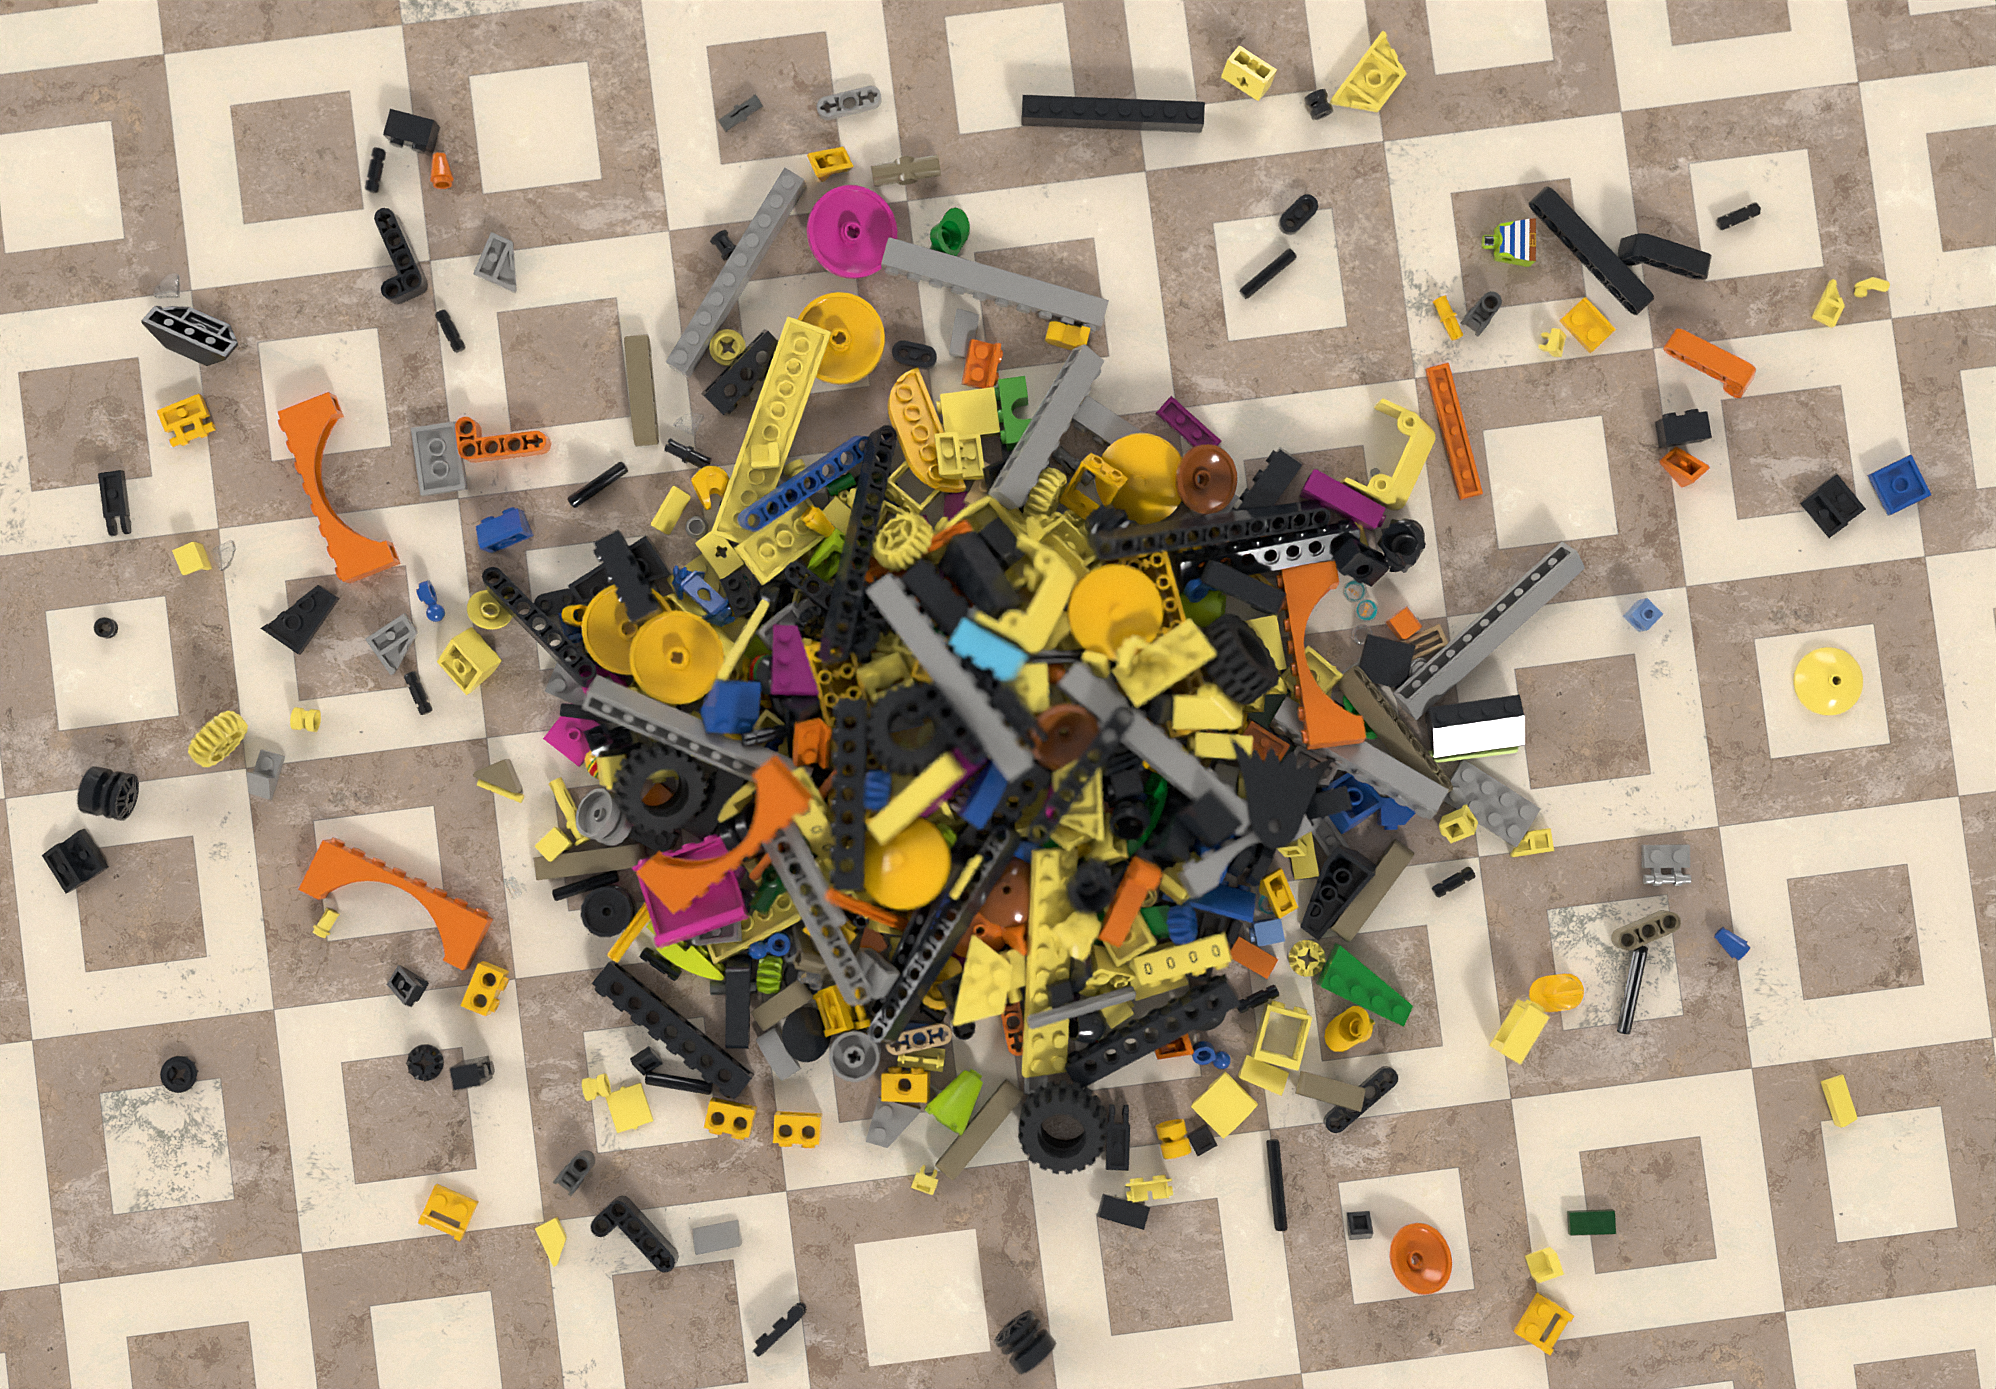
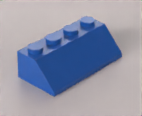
[1158,880,1256,923]

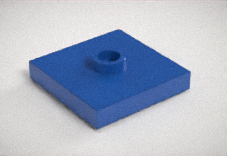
[1867,455,1932,516]

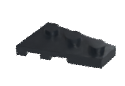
[260,585,340,655]

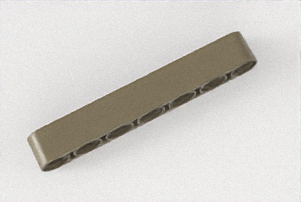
[1337,665,1453,793]

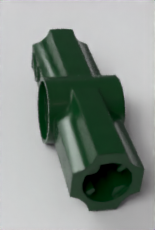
[748,849,795,915]

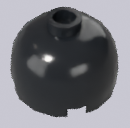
[753,580,794,622]

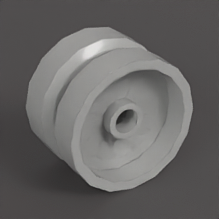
[576,788,633,846]
[829,1028,882,1082]

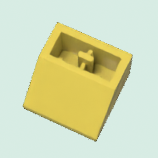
[1078,945,1136,997]

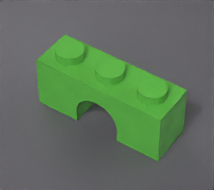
[994,376,1031,451]

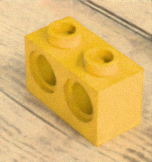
[460,961,509,1017]
[704,1097,757,1140]
[773,1111,823,1148]

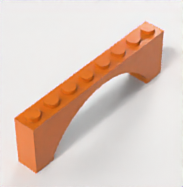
[278,392,401,583]
[1276,561,1366,750]
[636,754,814,914]
[298,837,493,970]

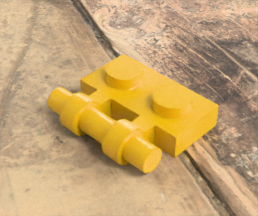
[156,393,216,447]

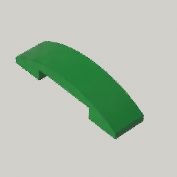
[1124,772,1168,860]

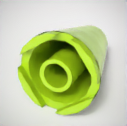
[1179,589,1226,628]
[924,1069,983,1136]

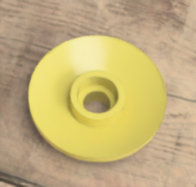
[467,590,512,629]

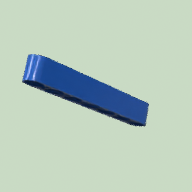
[738,436,869,531]

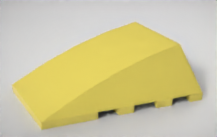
[1026,510,1106,583]

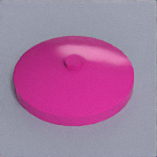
[807,185,897,279]

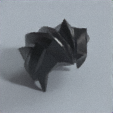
[1085,503,1134,548]
[1377,518,1426,573]
[1066,857,1117,914]

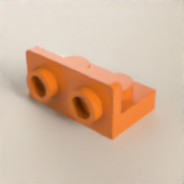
[961,339,1003,389]
[793,718,833,768]
[1242,721,1290,763]

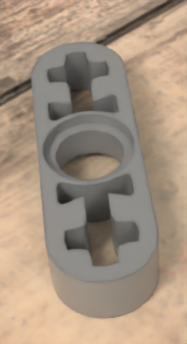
[817,86,882,120]

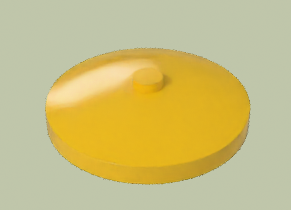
[797,292,885,385]
[1095,433,1182,525]
[1068,565,1163,660]
[582,585,672,675]
[630,611,724,704]
[864,816,950,909]

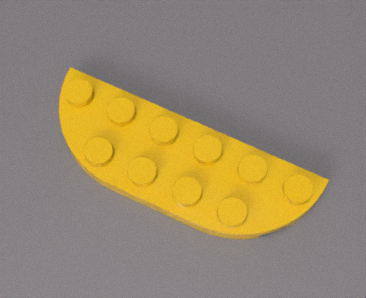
[888,368,966,493]

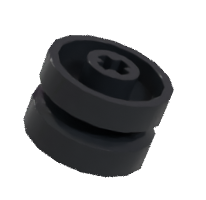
[719,802,766,862]
[1227,828,1277,887]
[581,885,637,938]

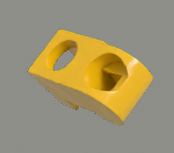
[1045,321,1091,351]

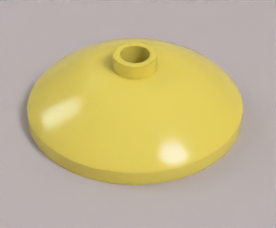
[1793,647,1863,715]

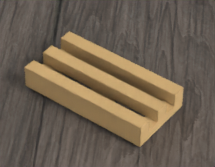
[1400,624,1448,661]

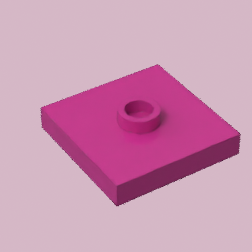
[543,703,600,767]

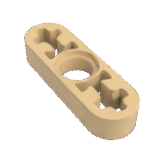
[886,1022,952,1055]

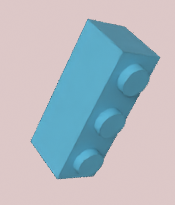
[949,618,1028,682]

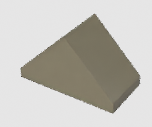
[473,759,522,793]

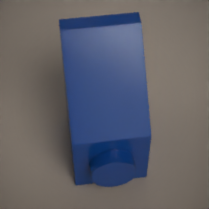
[1377,797,1415,830]

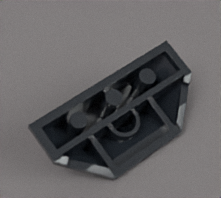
[141,306,238,366]

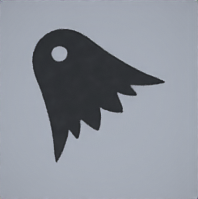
[1231,739,1333,848]

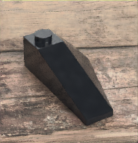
[1300,845,1376,941]

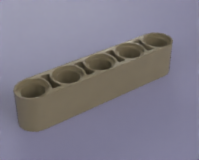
[624,334,659,447]
[1329,839,1414,942]
[533,843,646,881]
[935,1079,1024,1181]

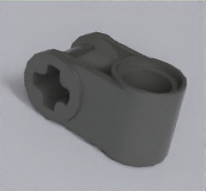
[1460,291,1502,337]
[553,1150,595,1196]

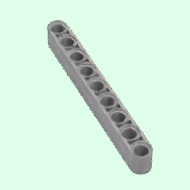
[762,827,872,1006]

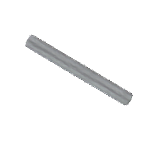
[782,821,846,927]
[1027,986,1136,1029]

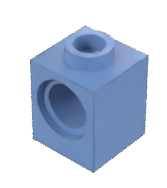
[1623,598,1663,632]
[1248,917,1285,946]

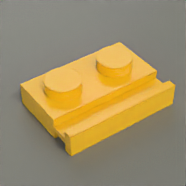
[1559,297,1616,353]

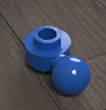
[1184,579,1218,603]
[416,580,445,622]
[749,931,791,959]
[1192,1041,1231,1069]

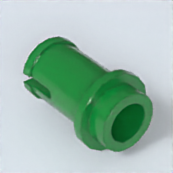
[826,472,856,497]

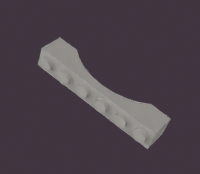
[1177,815,1314,899]

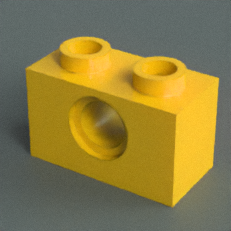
[881,1066,931,1103]

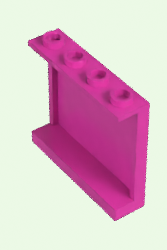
[632,835,749,948]

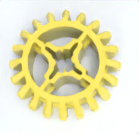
[1023,467,1067,519]
[873,512,933,572]
[188,711,248,768]

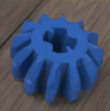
[864,770,891,810]
[1167,904,1198,944]

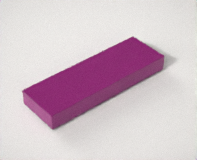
[1156,396,1222,447]

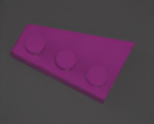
[771,624,819,696]

